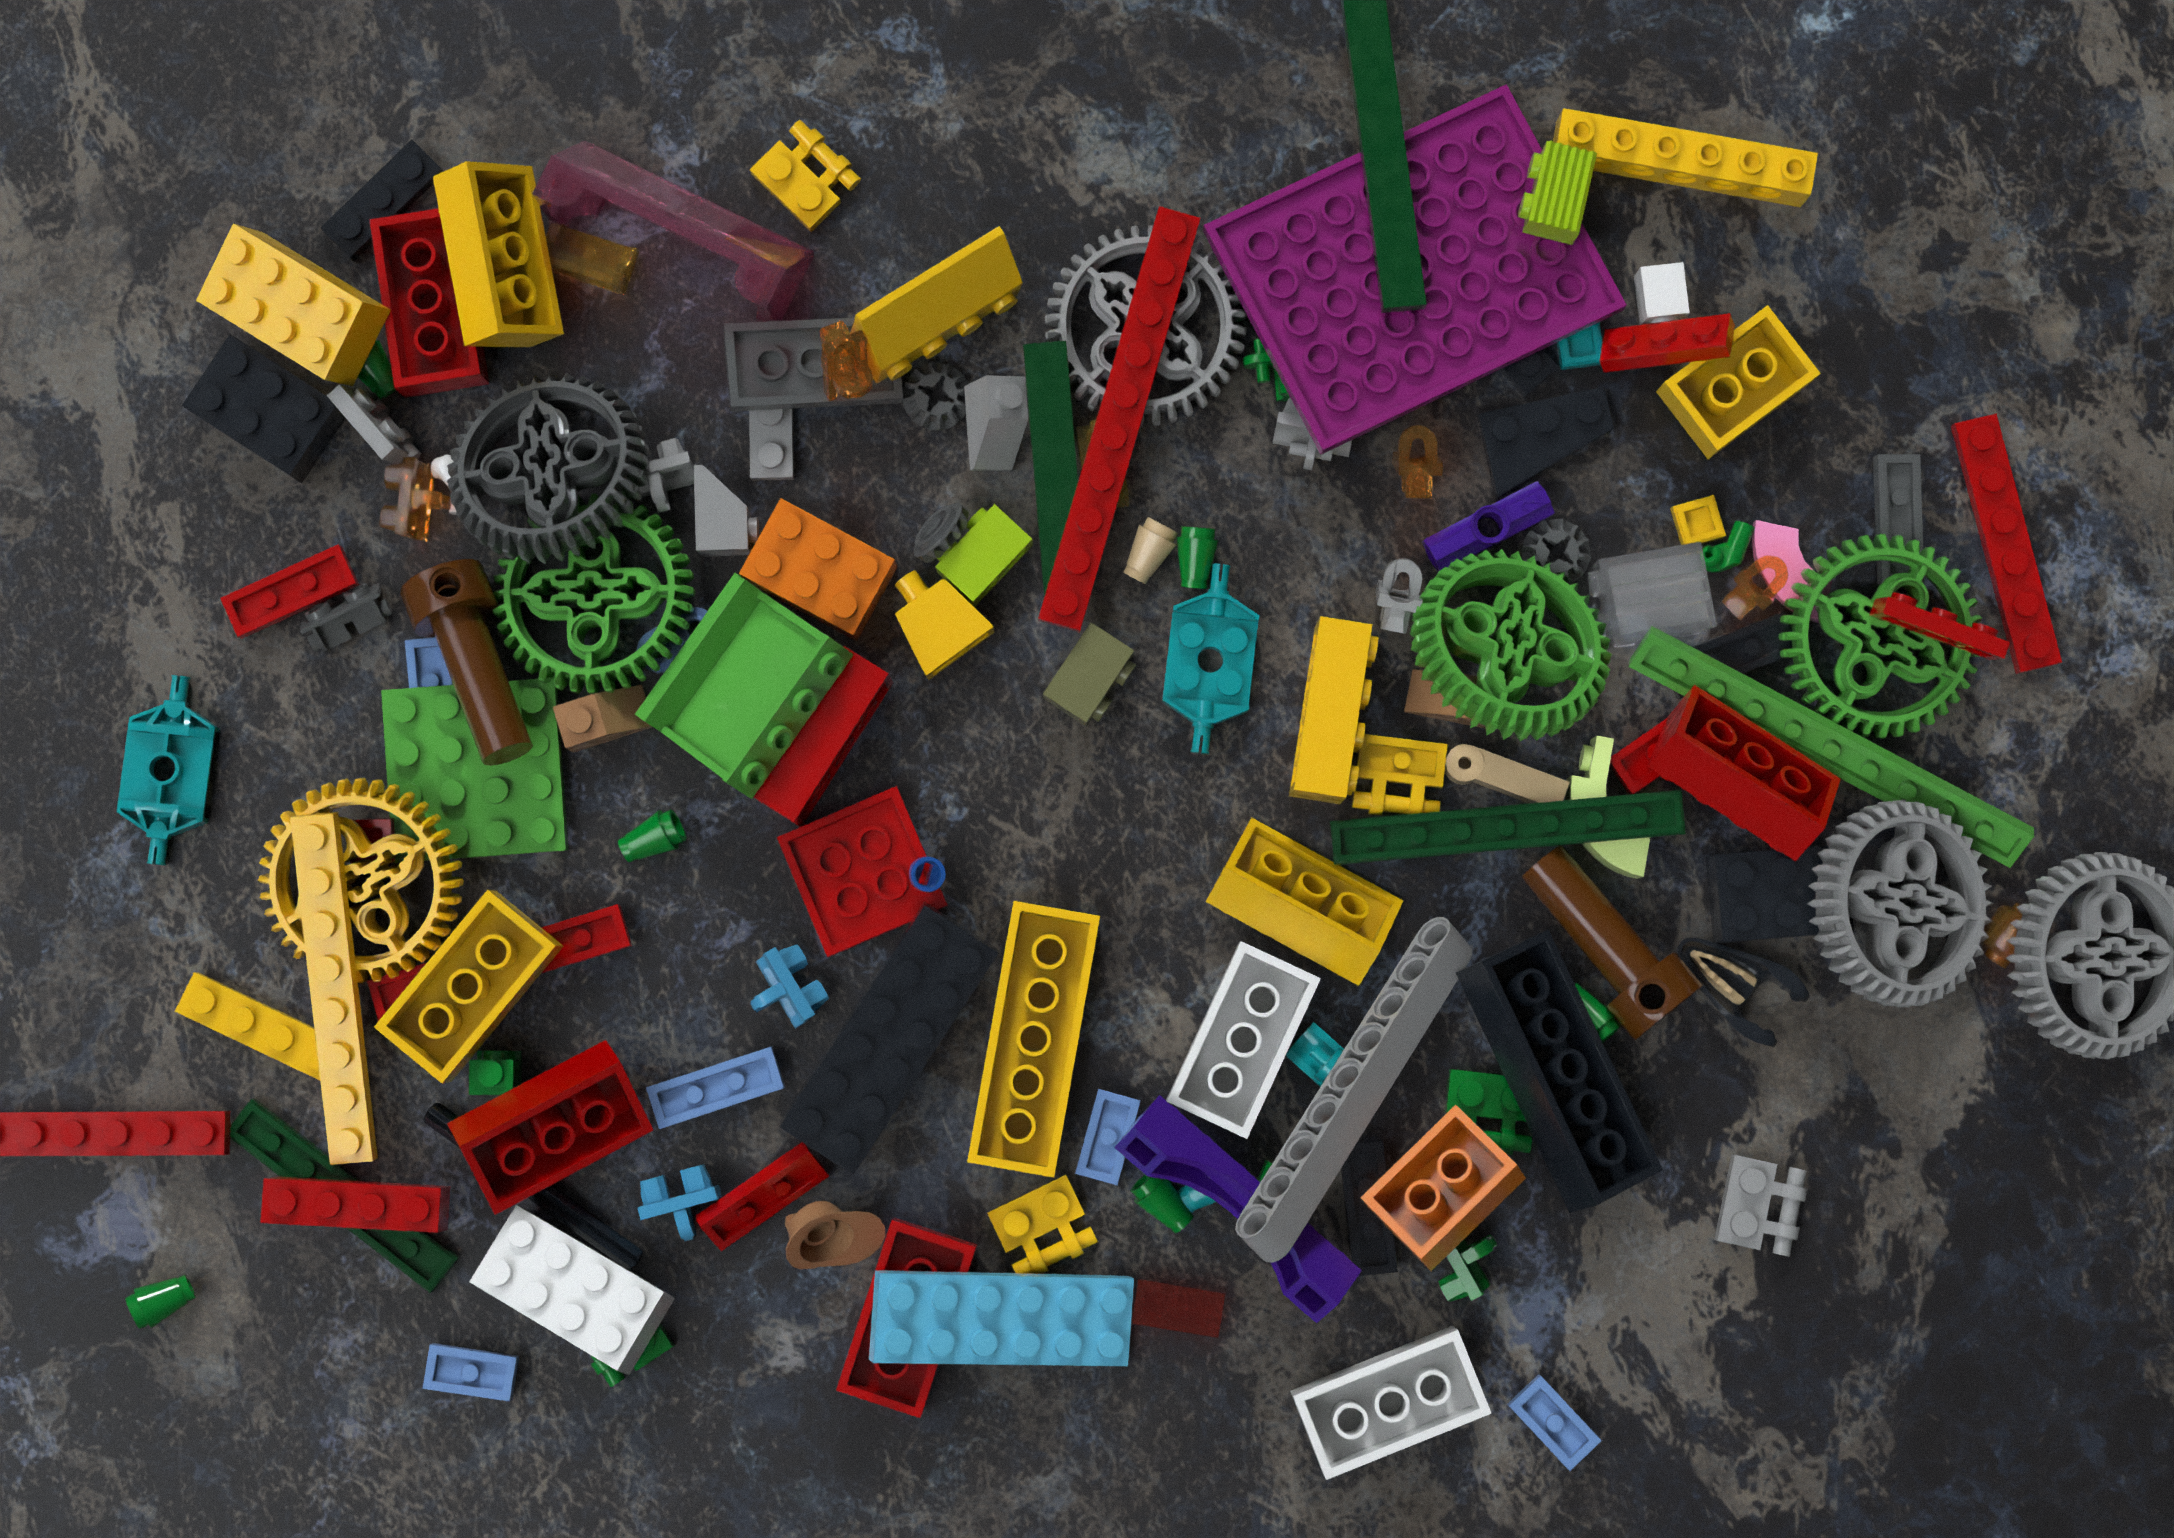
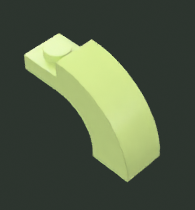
[1565,736,1650,879]

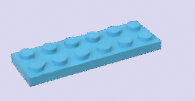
[869,1270,1134,1366]

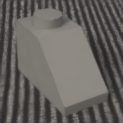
[964,375,1028,471]
[694,465,759,557]

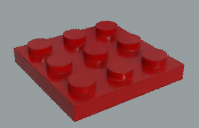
[777,786,948,958]

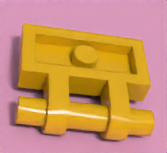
[750,120,861,232]
[1352,734,1448,816]
[987,1174,1098,1274]

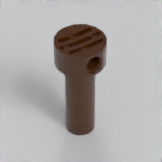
[400,559,533,766]
[1522,845,1703,1041]

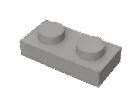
[749,409,794,481]

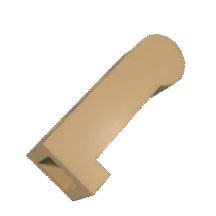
[1445,744,1570,804]

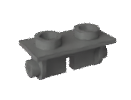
[300,583,393,652]

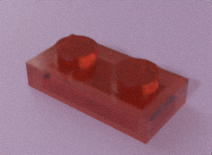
[1131,1279,1225,1338]

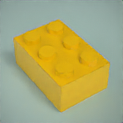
[1656,305,1821,459]

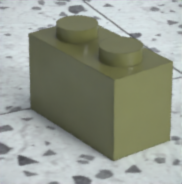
[1043,622,1136,727]

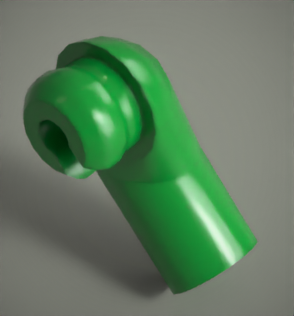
[1699,521,1755,573]

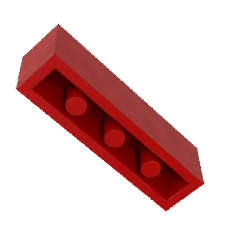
[260,1177,451,1233]

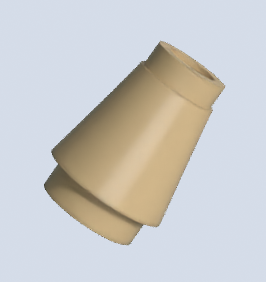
[1124,517,1178,584]

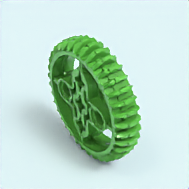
[493,493,696,694]
[1778,534,1982,738]
[1410,549,1612,741]

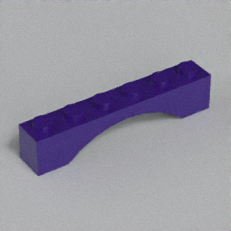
[1114,1095,1362,1323]

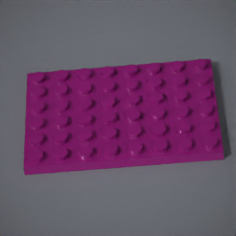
[1202,84,1627,455]

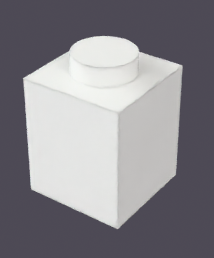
[1634,262,1690,325]

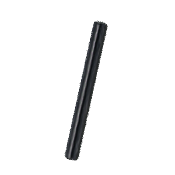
[423,1103,643,1271]

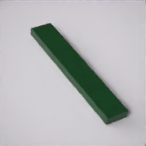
[1023,341,1078,597]
[230,1098,460,1293]

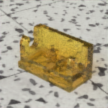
[546,222,639,295]

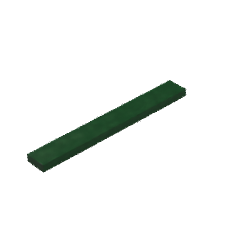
[1341,0,1427,313]
[1330,790,1686,865]

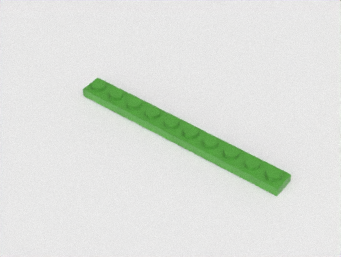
[1629,626,2034,868]

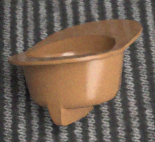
[785,1201,885,1270]

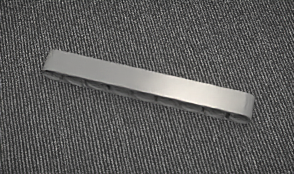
[1235,917,1472,1263]

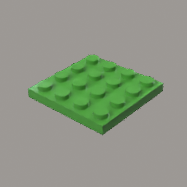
[381,678,568,863]

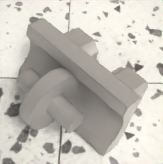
[1273,398,1352,470]

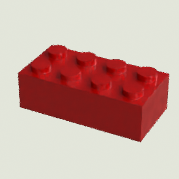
[369,208,489,398]
[753,646,894,827]
[1648,685,1841,861]
[447,1040,653,1215]
[836,1218,978,1418]

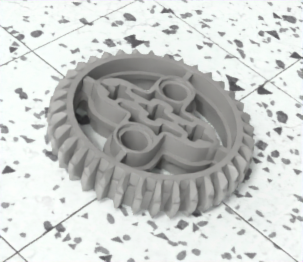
[1045,225,1247,426]
[1807,800,1994,1007]
[2006,852,2174,1059]

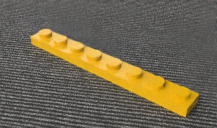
[290,812,378,1165]

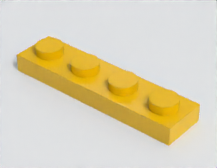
[175,972,320,1080]

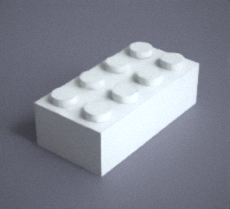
[1166,941,1321,1139]
[470,1205,675,1375]
[1290,1326,1492,1480]

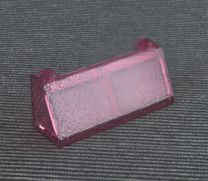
[532,140,814,322]

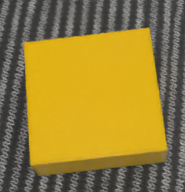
[1670,495,1726,550]

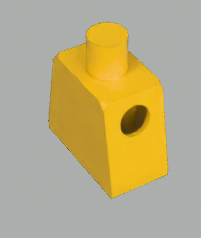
[895,570,995,680]

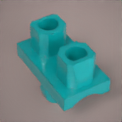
[1285,1022,1344,1087]

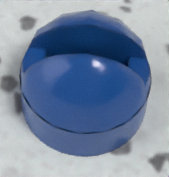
[909,857,946,892]

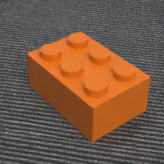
[739,498,898,641]
[1360,1105,1526,1271]

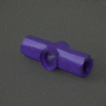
[1422,481,1555,572]

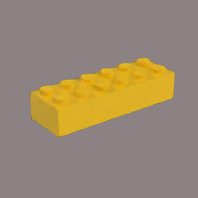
[967,901,1100,1178]

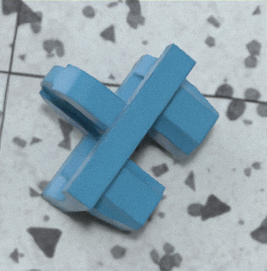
[750,945,829,1029]
[637,1164,722,1241]

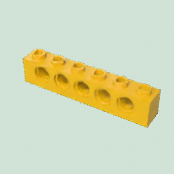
[1553,108,1818,207]

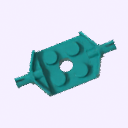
[1162,563,1259,754]
[117,675,220,866]

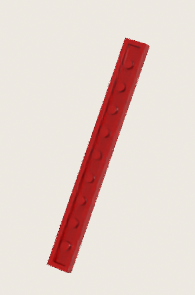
[1038,206,1201,633]

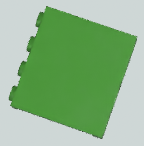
[635,573,854,799]

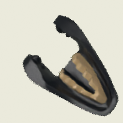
[1677,938,1810,1047]

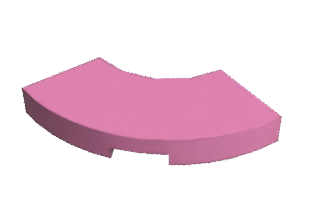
[1752,520,1832,623]

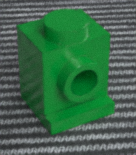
[469,1051,522,1095]

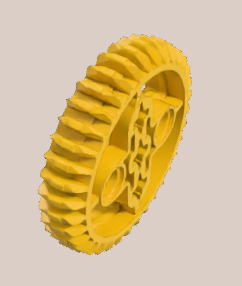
[258,778,464,983]

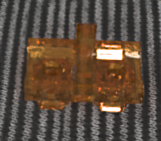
[820,321,873,401]
[1392,425,1443,498]
[379,457,451,541]
[1722,555,1789,620]

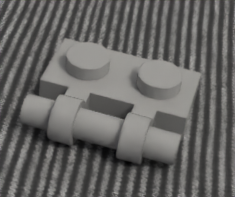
[327,384,421,465]
[1714,1154,1808,1257]

